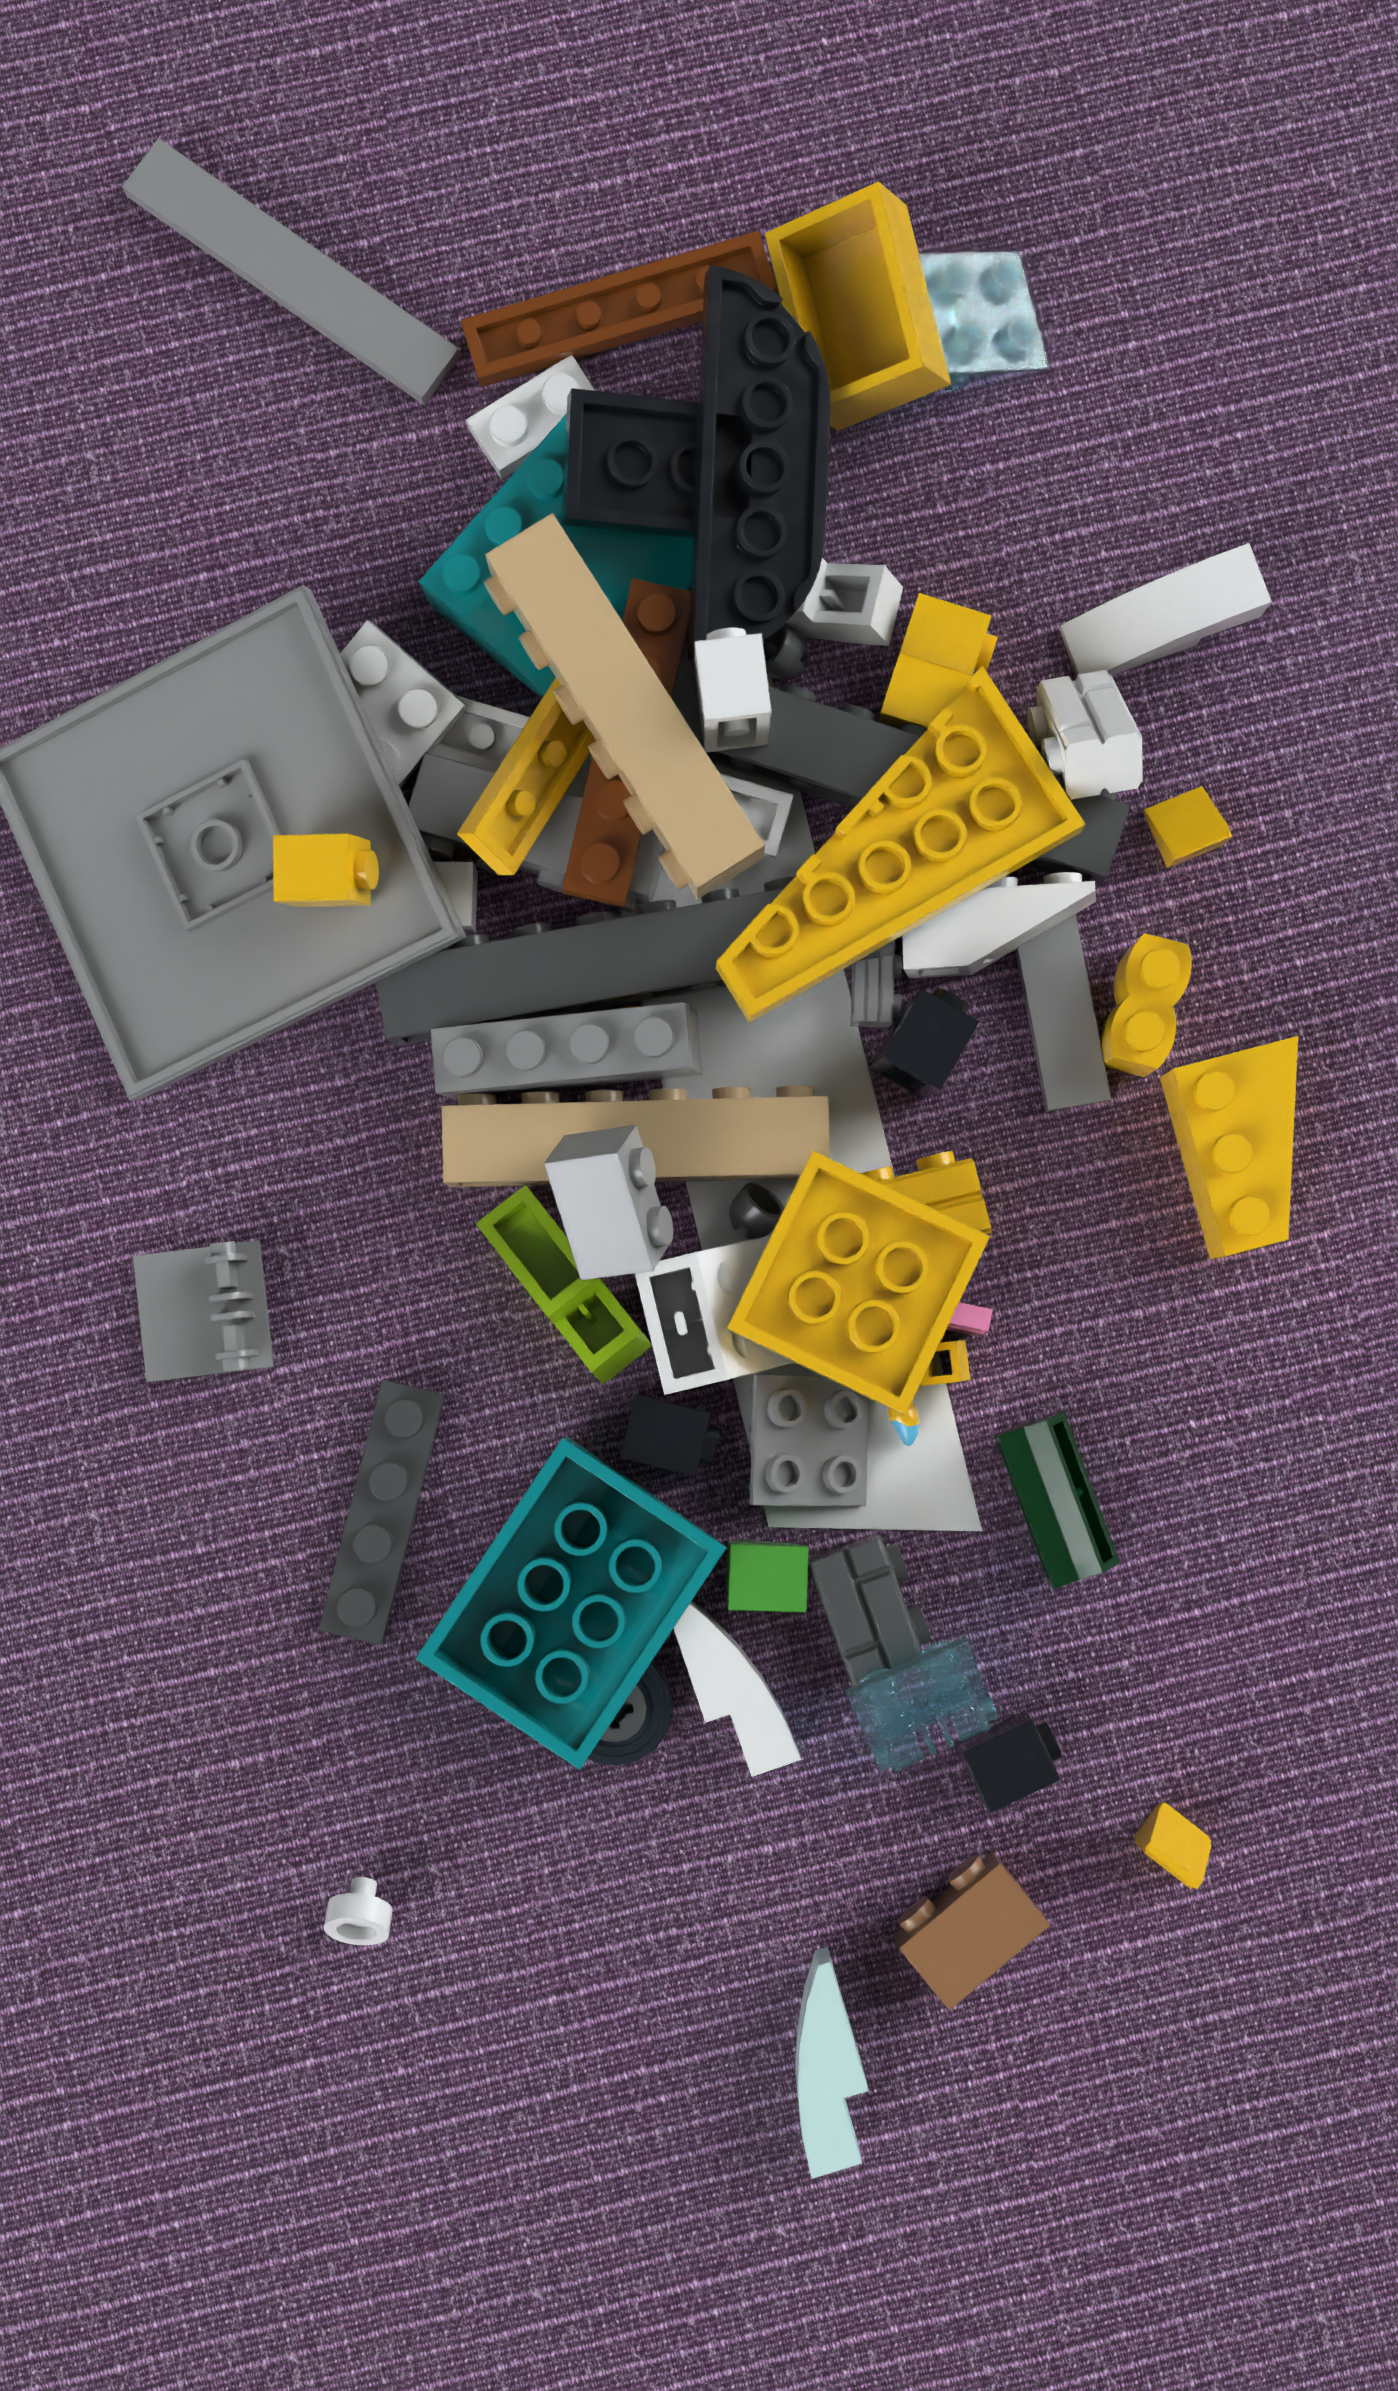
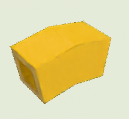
[921,1340,970,1386]

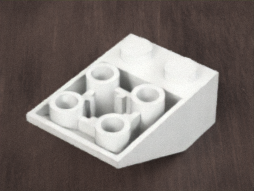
[635,1236,796,1395]

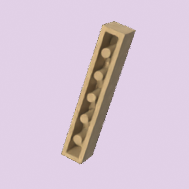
[484,513,765,900]
[442,1085,830,1188]

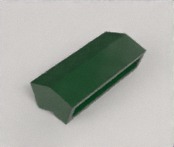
[994,1411,1120,1589]

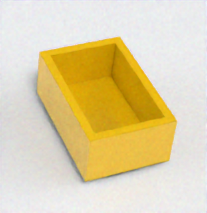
[765,181,951,431]

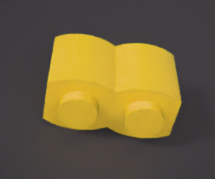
[878,593,998,729]
[1099,933,1192,1077]

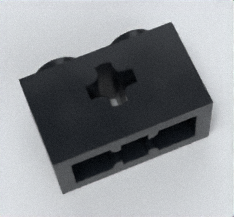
[868,987,979,1100]

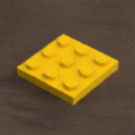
[726,1151,990,1415]

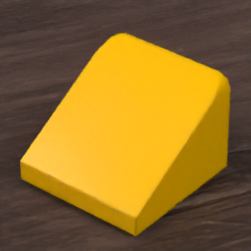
[1143,786,1233,868]
[1133,1802,1211,1890]

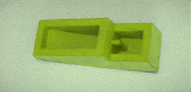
[476,1184,652,1385]

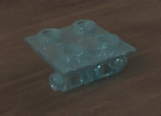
[919,251,1049,391]
[845,1636,1000,1772]

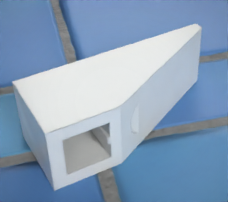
[902,872,1096,979]

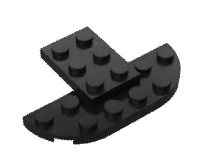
[562,265,831,660]

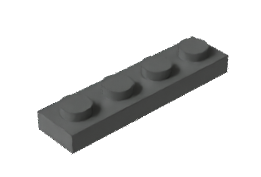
[319,1379,447,1645]

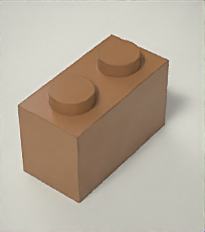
[894,1851,1050,2011]

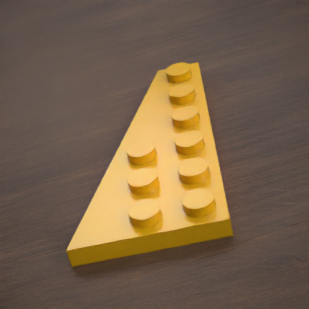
[716,666,1085,1023]

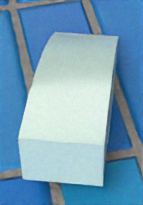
[795,1947,869,2179]

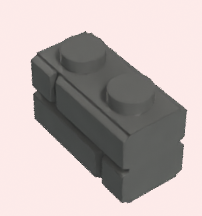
[808,1533,932,1687]

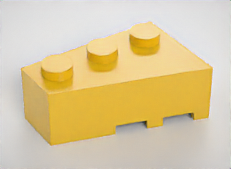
[1160,1036,1298,1260]

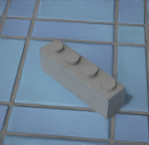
[409,753,666,911]
[431,1002,703,1100]

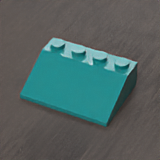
[418,413,693,698]
[415,1436,726,1770]

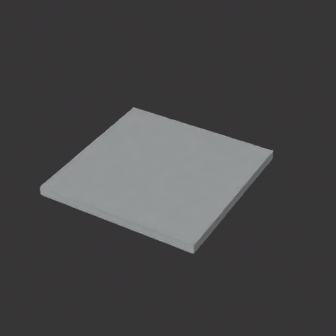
[0,585,466,1101]

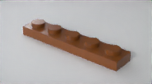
[461,230,777,387]
[562,578,691,907]

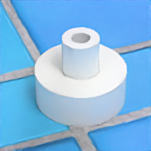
[324,1877,393,1945]

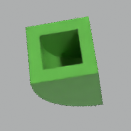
[725,1540,809,1612]

